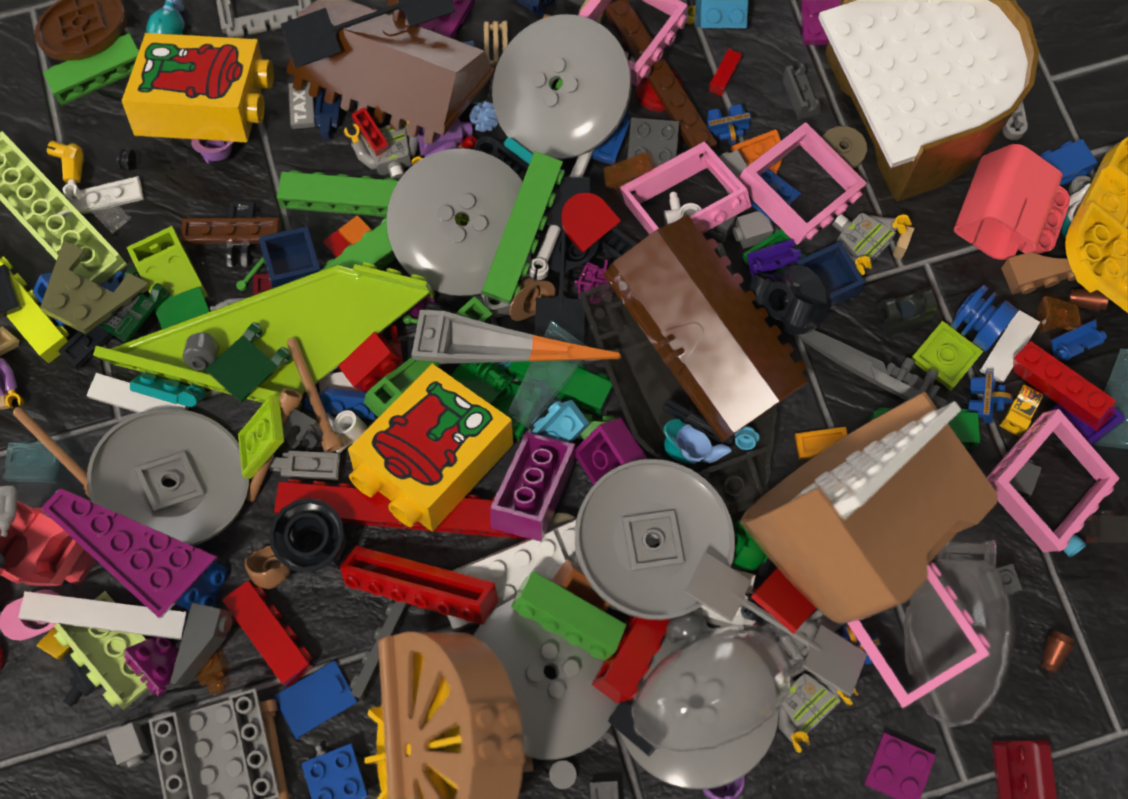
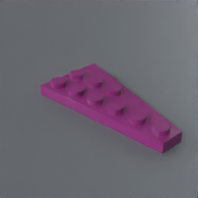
[41,488,218,618]

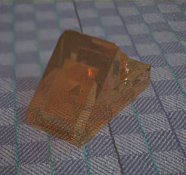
[1037,296,1081,333]

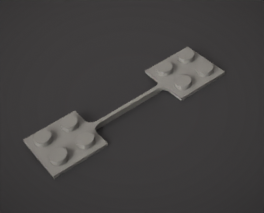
[684,552,867,697]

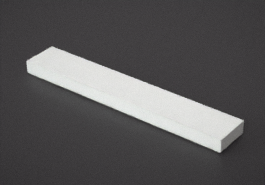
[18,591,187,640]

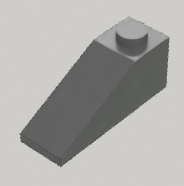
[170,603,233,686]

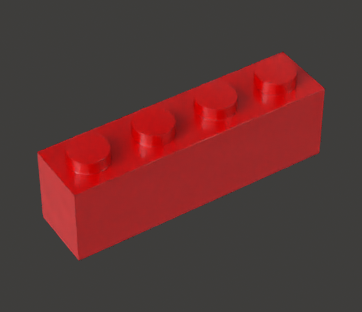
[1013,341,1116,432]
[222,580,314,687]
[592,615,670,703]

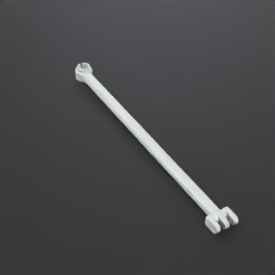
[529,52,636,280]

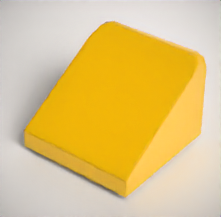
[36,627,71,661]

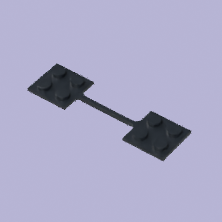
[281,0,456,68]
[534,177,590,346]

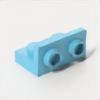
[530,400,590,443]

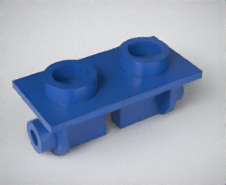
[1051,320,1107,360]

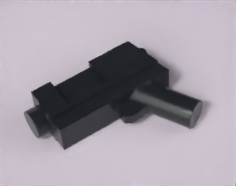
[63,647,102,707]

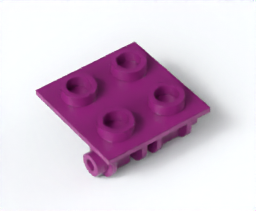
[124,636,179,696]

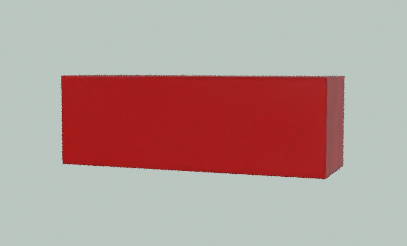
[709,49,742,96]
[352,107,389,157]

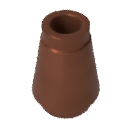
[1069,289,1109,312]
[1041,631,1074,673]

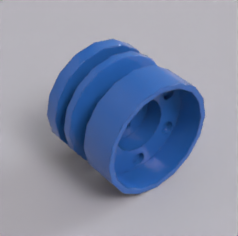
[951,284,1019,352]

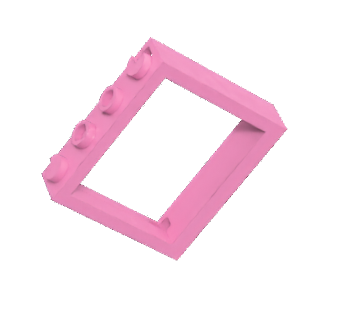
[578,0,688,86]
[738,122,867,245]
[620,142,751,234]
[987,409,1119,552]
[848,562,990,708]

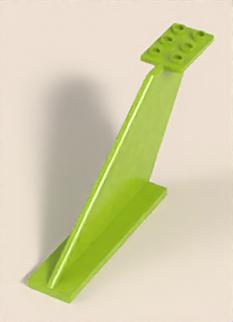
[93,262,435,411]

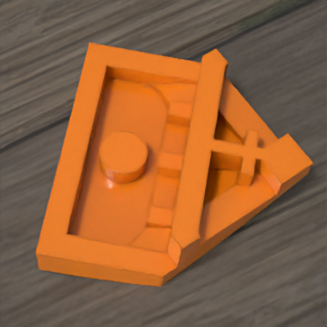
[731,129,783,174]

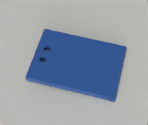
[274,660,358,740]

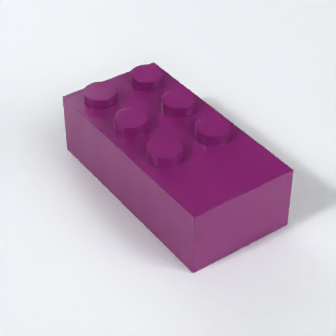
[490,432,575,542]

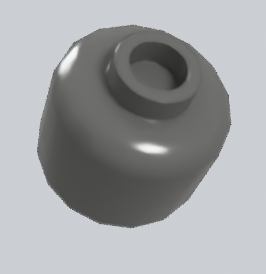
[182,332,219,370]

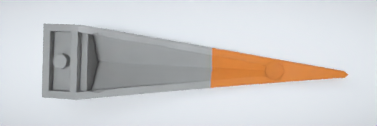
[411,310,621,364]

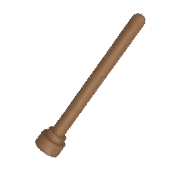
[287,338,344,453]
[246,389,302,502]
[13,407,90,498]
[259,699,289,799]

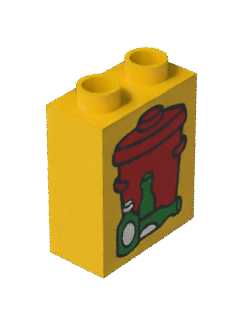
[122,33,274,142]
[348,364,513,532]

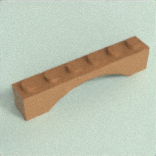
[1001,226,1128,294]

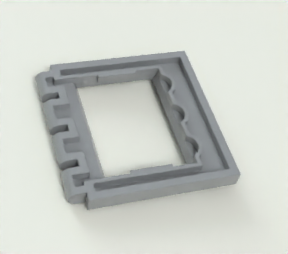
[216,0,311,38]

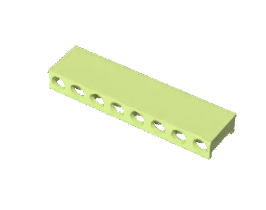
[0,131,127,285]

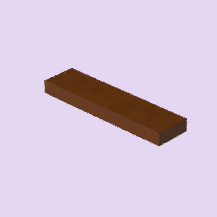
[180,218,281,244]

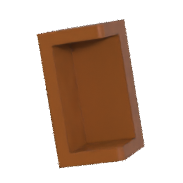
[552,558,610,612]

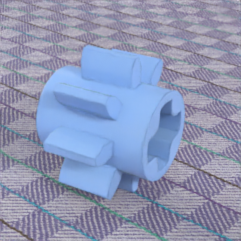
[470,101,498,132]

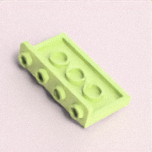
[54,591,149,710]

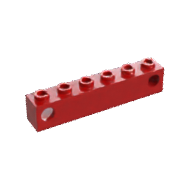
[340,546,499,625]

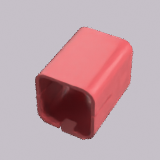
[954,144,1070,260]

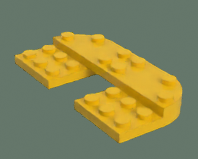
[1065,137,1128,313]

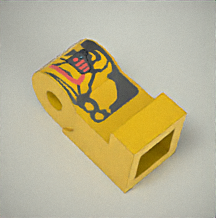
[999,384,1043,437]

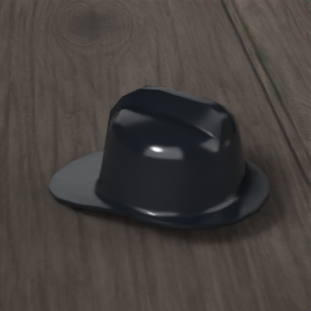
[548,233,599,272]

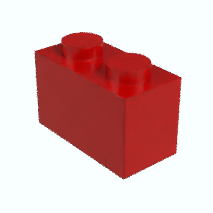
[338,332,402,393]

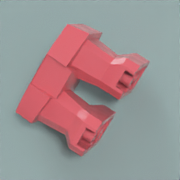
[0,500,97,586]

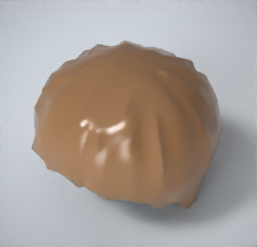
[245,546,291,589]

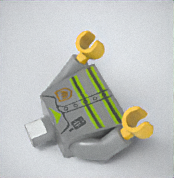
[344,121,419,181]
[832,213,912,276]
[773,670,859,753]

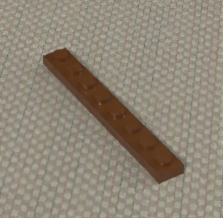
[604,0,717,156]

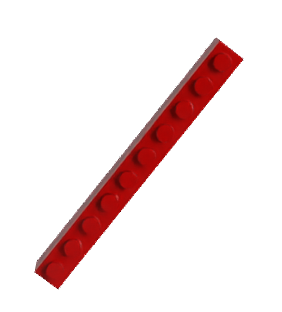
[274,479,529,540]

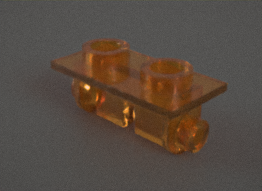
[603,152,655,189]

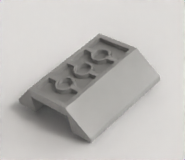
[149,689,280,799]

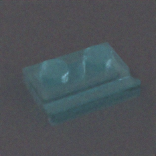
[2,443,62,483]

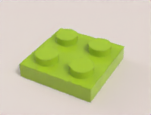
[911,321,983,391]

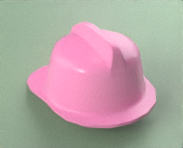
[0,589,60,641]

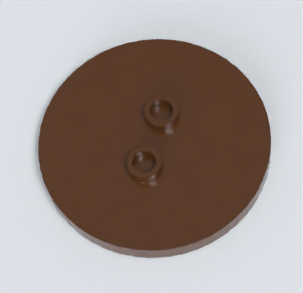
[35,0,127,61]

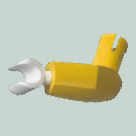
[47,141,84,201]

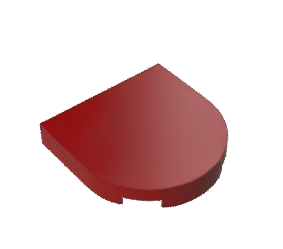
[561,193,621,253]

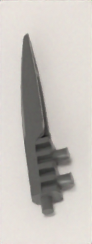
[796,330,947,409]

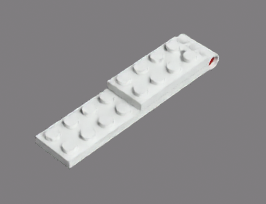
[447,519,659,629]

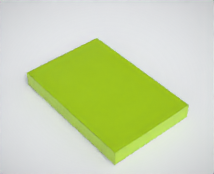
[238,395,284,479]

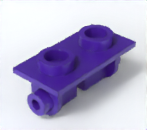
[747,239,802,277]

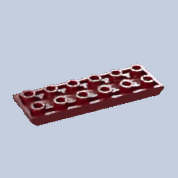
[991,740,1057,799]

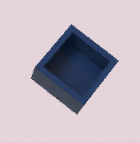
[259,226,320,289]
[795,241,865,309]

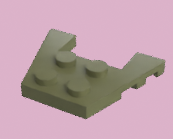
[40,241,149,334]

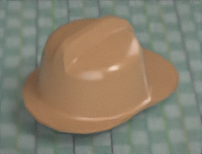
[510,278,555,321]

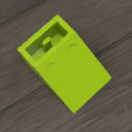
[126,226,208,299]

